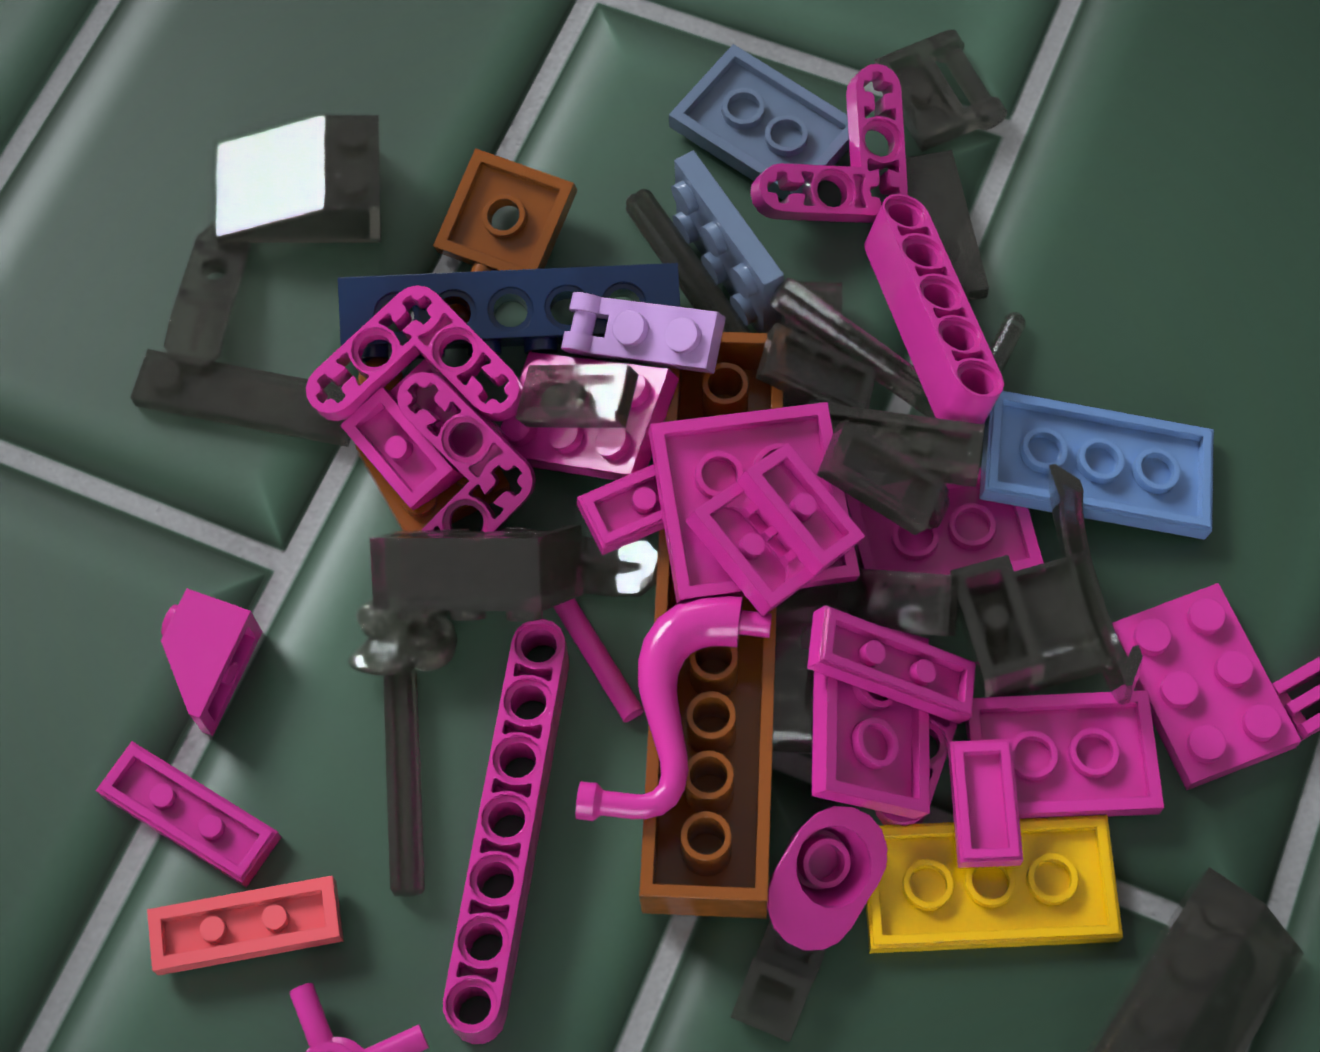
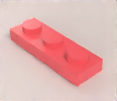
[147,875,344,976]

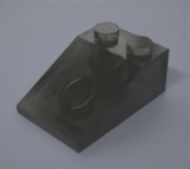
[216,115,381,243]

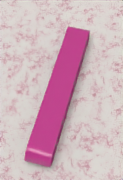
[443,619,569,1044]

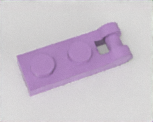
[561,292,726,374]

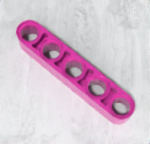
[864,194,1004,436]

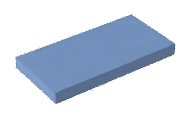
[979,391,1214,540]

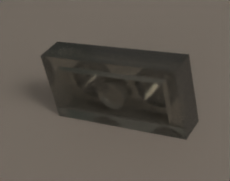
[515,364,639,428]

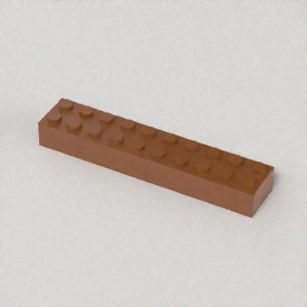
[639,332,785,919]

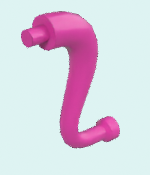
[575,596,772,821]

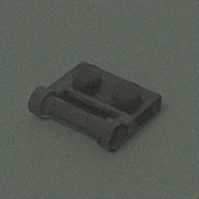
[874,29,1007,152]

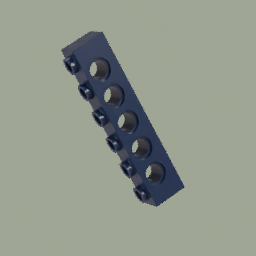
[338,263,680,362]

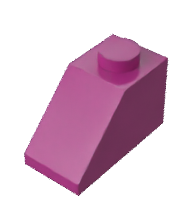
[161,588,263,736]

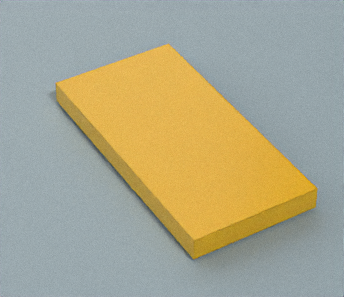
[866,815,1123,953]

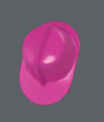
[767,806,888,950]

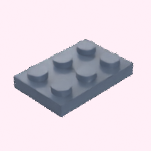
[669,44,849,200]
[671,150,784,333]

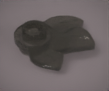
[348,589,458,676]

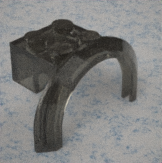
[950,464,1143,705]

